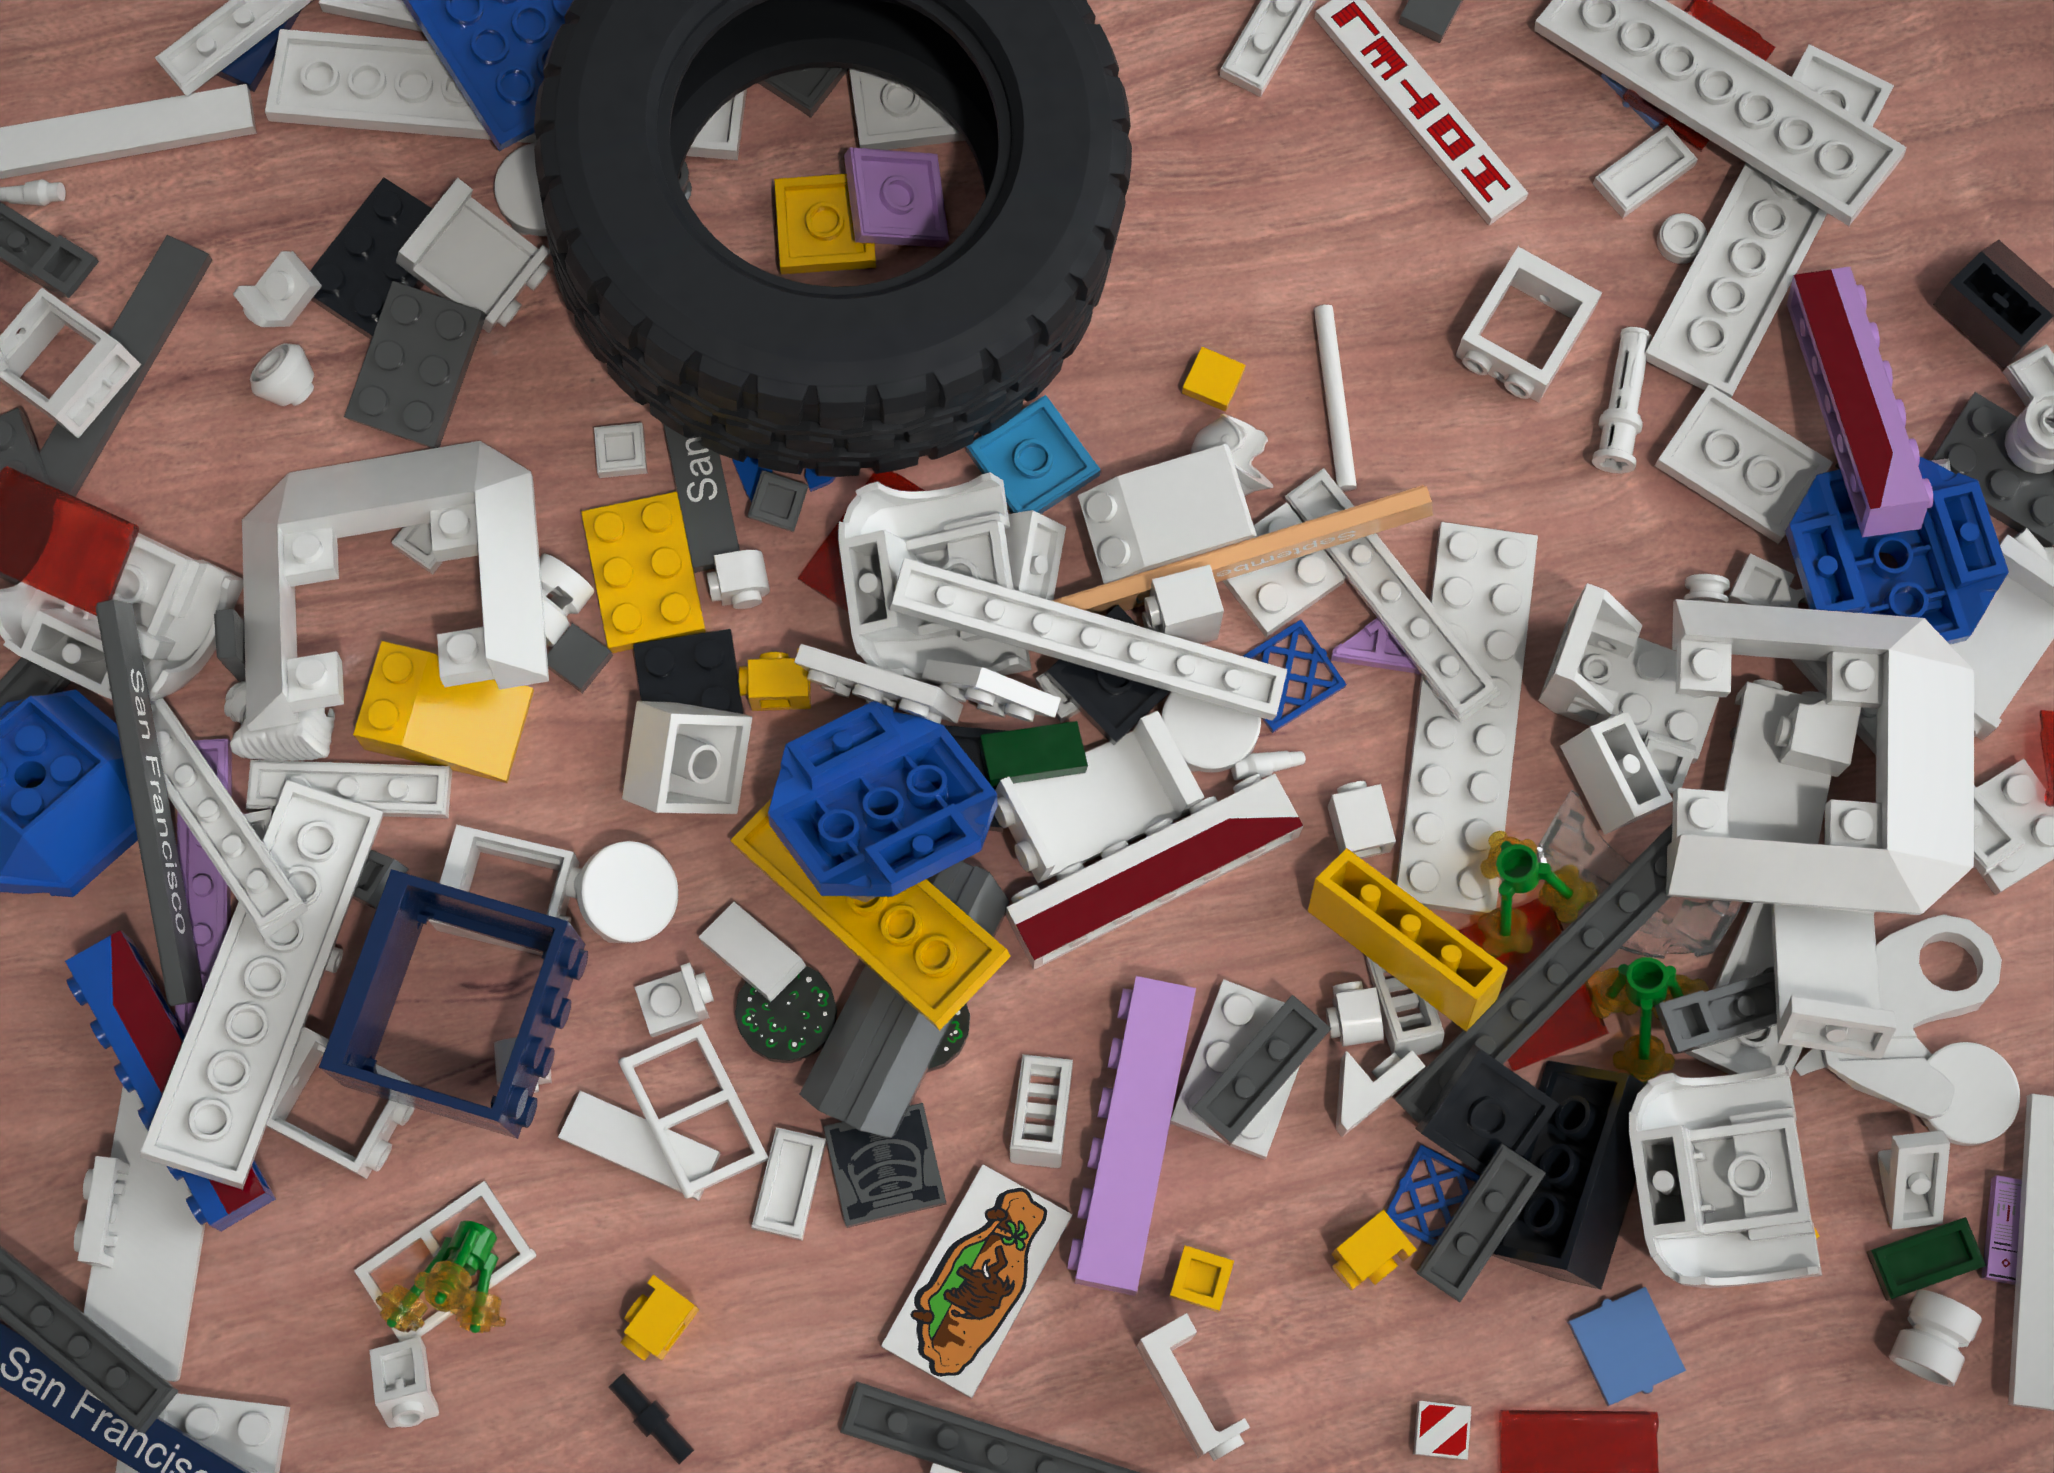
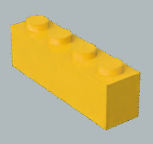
[1308,848,1508,1032]

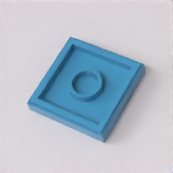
[966,395,1101,514]

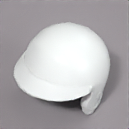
[1191,414,1273,496]

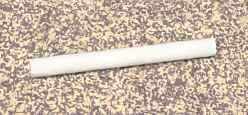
[1314,305,1357,491]

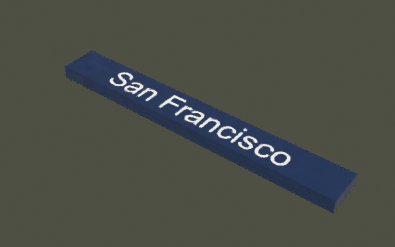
[0,1320,250,1473]

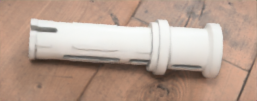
[1592,327,1652,474]

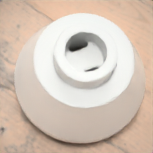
[250,343,314,406]

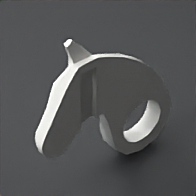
[1794,915,2002,1120]

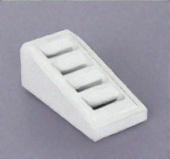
[1366,957,1444,1059]
[1010,1054,1073,1168]

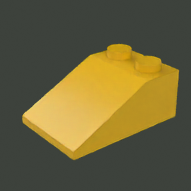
[353,641,534,783]

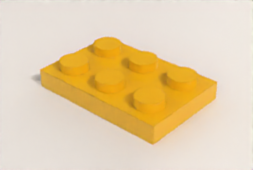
[581,492,706,653]

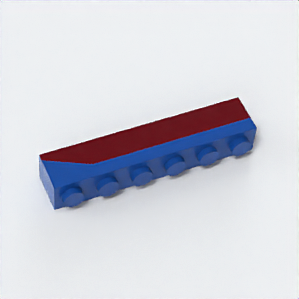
[65,930,276,1231]

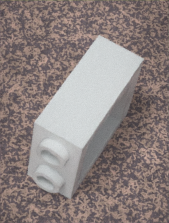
[1456,246,1602,403]
[0,288,141,438]
[429,824,582,956]
[266,1027,415,1179]

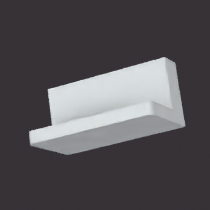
[1005,510,1066,601]

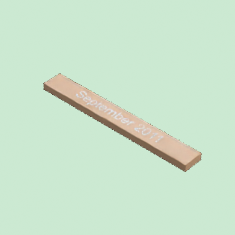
[1052,485,1433,616]

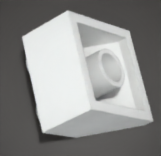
[622,701,752,814]

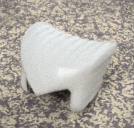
[230,708,335,762]

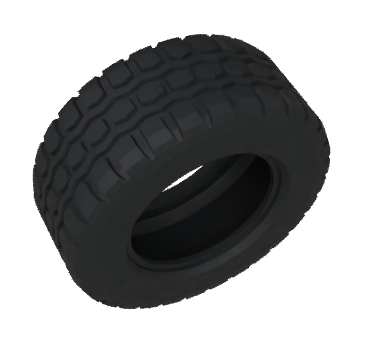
[534,0,1132,477]

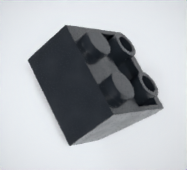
[1933,240,2054,369]

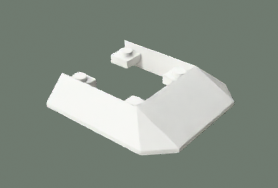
[242,441,549,731]
[1666,599,1974,915]

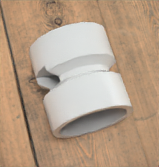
[2005,390,2054,474]
[540,553,594,647]
[1889,1290,1982,1387]

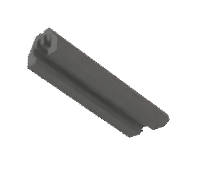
[799,860,1010,1138]

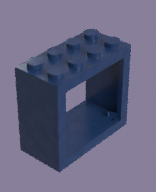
[319,869,588,1139]

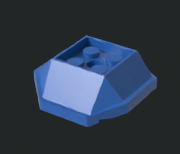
[1785,457,2009,645]
[0,689,138,897]
[768,701,998,902]

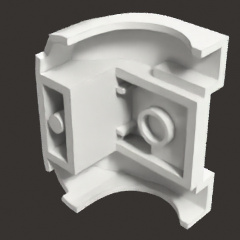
[838,472,1031,687]
[0,498,243,701]
[1629,1065,1822,1288]

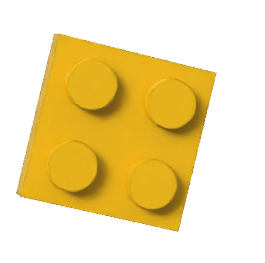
[774,174,876,275]

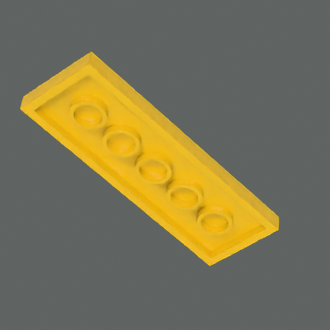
[730,798,1011,1031]

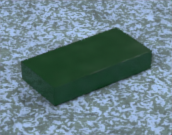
[978,721,1088,787]
[1867,1217,1986,1301]

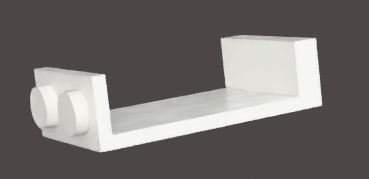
[1951,535,2054,741]
[1723,679,1831,844]
[994,711,1204,883]
[1771,904,1897,1059]

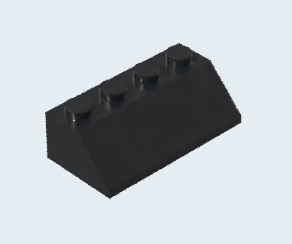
[1491,1061,1646,1290]

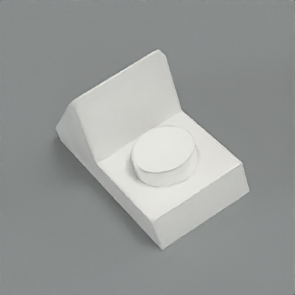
[1336,1050,1426,1137]
[1878,1130,1950,1230]

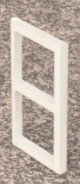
[618,1024,768,1199]
[354,1181,536,1342]

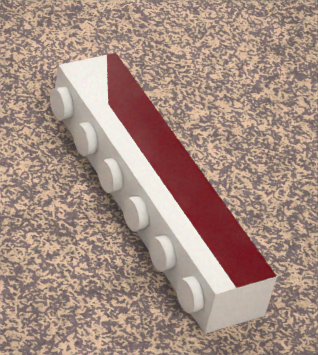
[1006,774,1303,970]

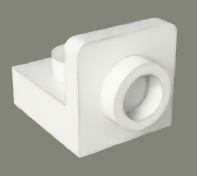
[233,251,322,327]
[635,962,714,1037]
[369,1337,439,1428]

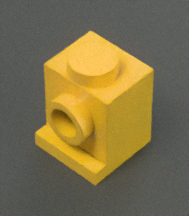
[739,648,811,711]
[1331,1209,1417,1290]
[620,1275,699,1361]

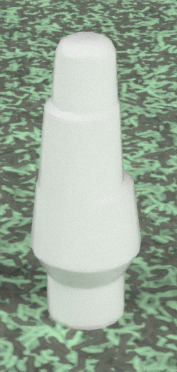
[0,179,66,206]
[1231,751,1306,780]

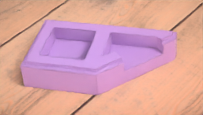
[1331,618,1421,674]

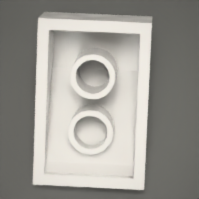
[1078,444,1257,584]

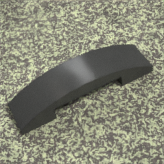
[0,202,99,298]
[1655,971,1777,1054]

